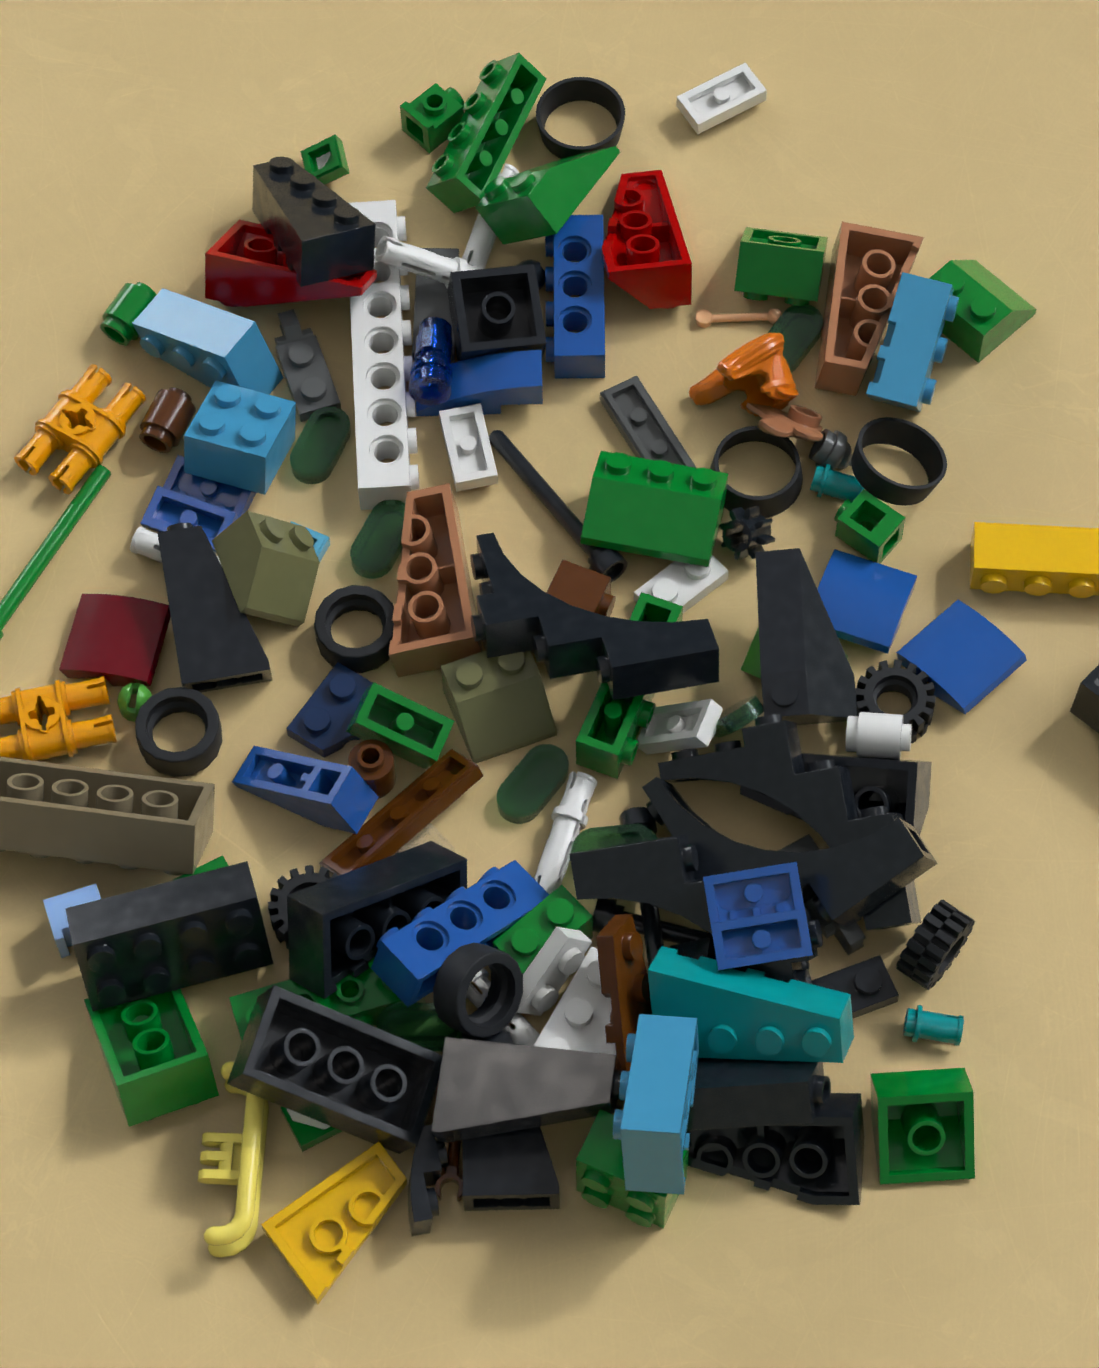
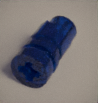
[409,317,453,405]

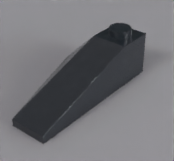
[755,548,858,725]
[740,753,932,836]
[686,1093,865,1205]

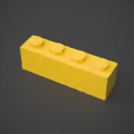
[970,522,1099,598]

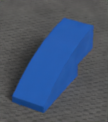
[416,350,543,416]

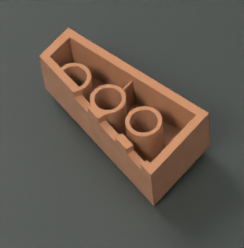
[815,221,924,396]
[388,483,483,678]

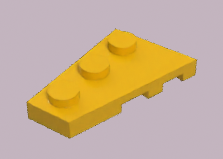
[261,1141,407,1305]

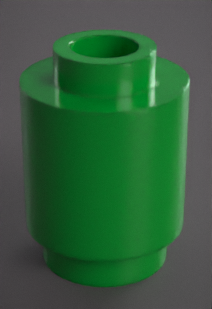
[100,282,157,346]

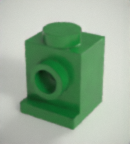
[400,83,464,154]
[834,489,906,564]

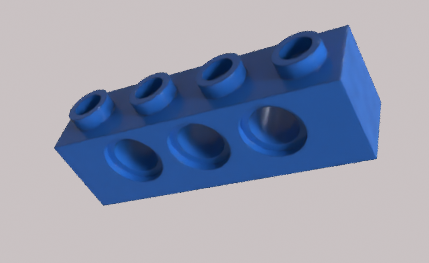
[545,215,605,379]
[371,860,549,1007]

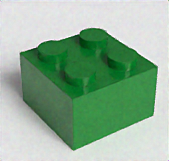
[576,1109,689,1228]

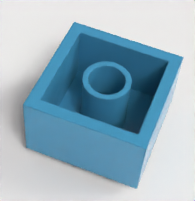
[184,380,296,495]

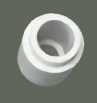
[846,712,912,760]

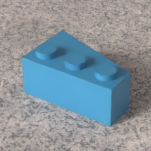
[866,272,959,412]
[132,288,284,395]
[613,1014,699,1195]

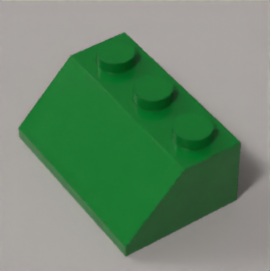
[580,451,728,567]

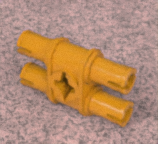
[14,364,146,494]
[0,676,117,761]

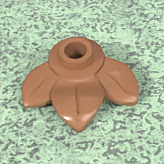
[746,403,824,442]

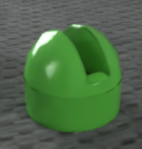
[117,683,152,722]

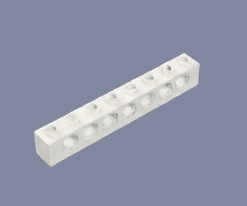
[349,200,419,510]

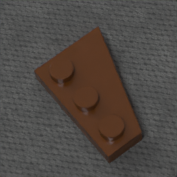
[596,914,652,1071]

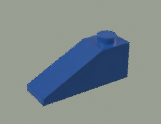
[232,746,378,834]

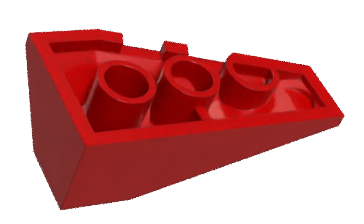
[602,170,692,309]
[205,219,377,307]

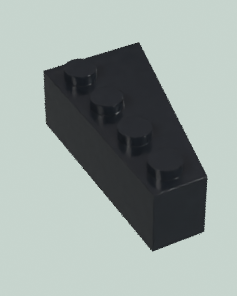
[252,157,376,287]
[287,841,467,999]

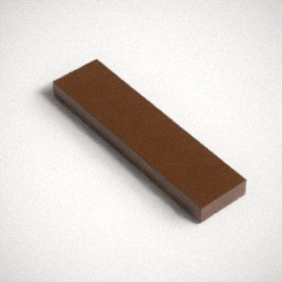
[319,749,483,877]

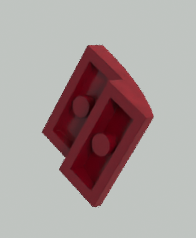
[59,594,171,686]

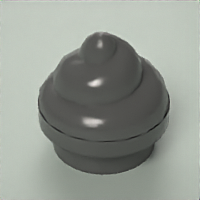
[809,429,852,470]

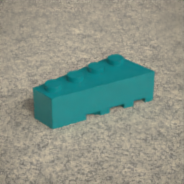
[648,946,854,1063]

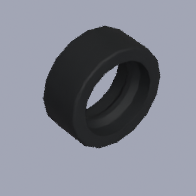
[314,585,394,673]
[135,687,223,777]
[433,942,523,1038]

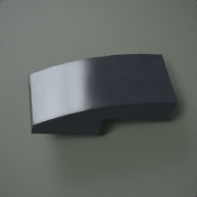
[408,1124,448,1236]

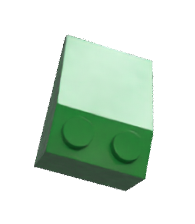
[475,146,620,245]
[84,989,219,1127]

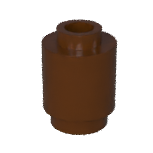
[139,387,196,453]
[348,739,396,799]

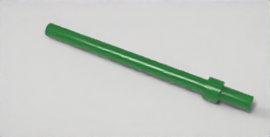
[0,465,111,640]

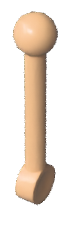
[696,308,783,328]

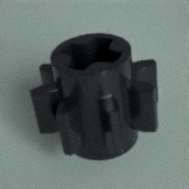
[719,506,775,560]

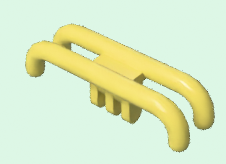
[198,1062,269,1257]

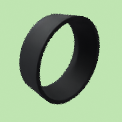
[536,77,625,159]
[851,417,947,506]
[710,426,803,518]

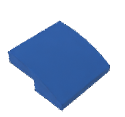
[141,455,256,552]
[817,549,917,654]
[896,600,1027,714]
[703,862,813,971]

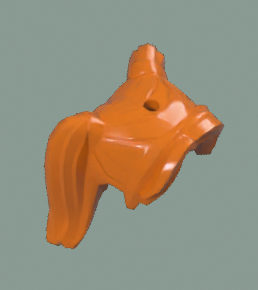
[689,332,799,417]

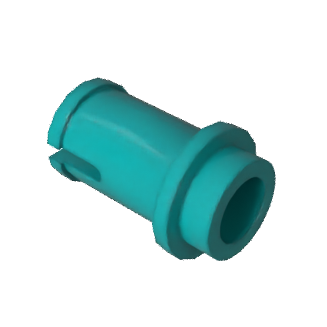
[810,464,864,501]
[903,1005,964,1046]

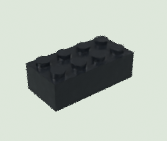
[65,861,274,1012]
[227,985,443,1154]

